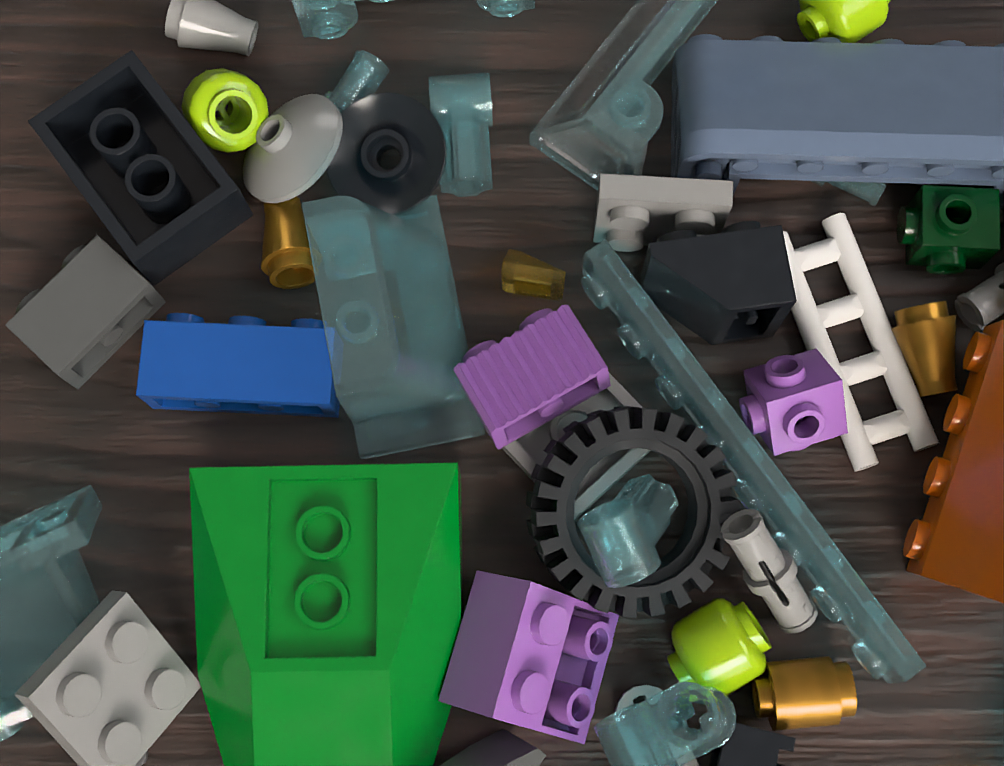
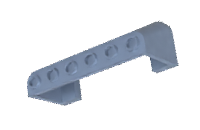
[671,34,1004,209]

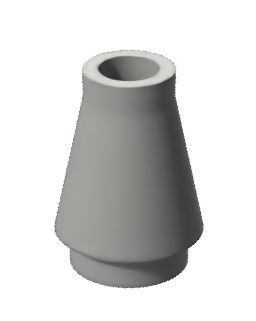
[165,0,258,56]

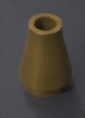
[261,196,323,289]
[891,301,958,397]

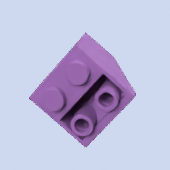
[438,571,619,744]

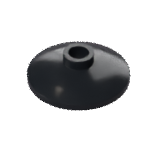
[326,92,447,216]

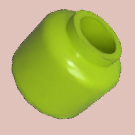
[797,0,891,43]
[181,68,269,153]
[667,598,772,699]

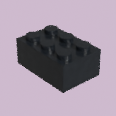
[28,50,253,286]

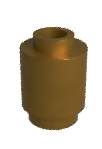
[752,656,857,731]

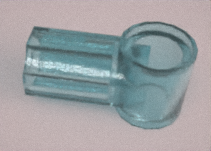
[429,72,493,197]
[577,474,679,588]

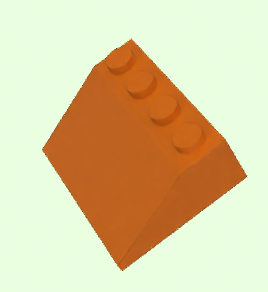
[903,320,1004,603]

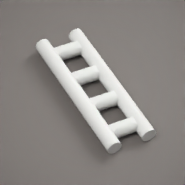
[783,213,939,472]

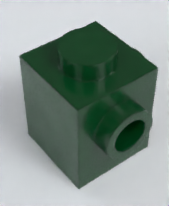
[896,185,1000,275]

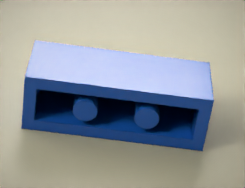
[136,313,344,418]

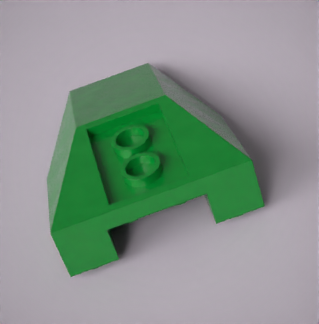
[189,463,463,766]

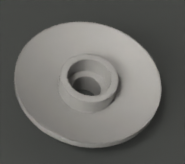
[243,94,343,203]

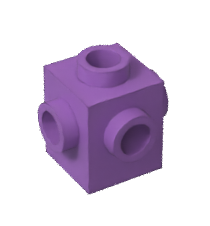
[739,348,848,456]

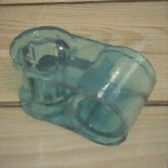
[594,682,736,766]

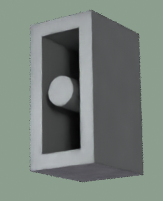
[5,235,166,389]

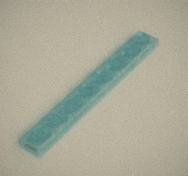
[580,239,926,684]

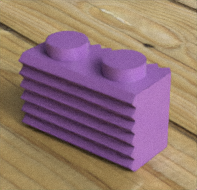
[453,305,611,450]

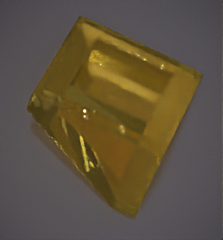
[501,249,566,301]

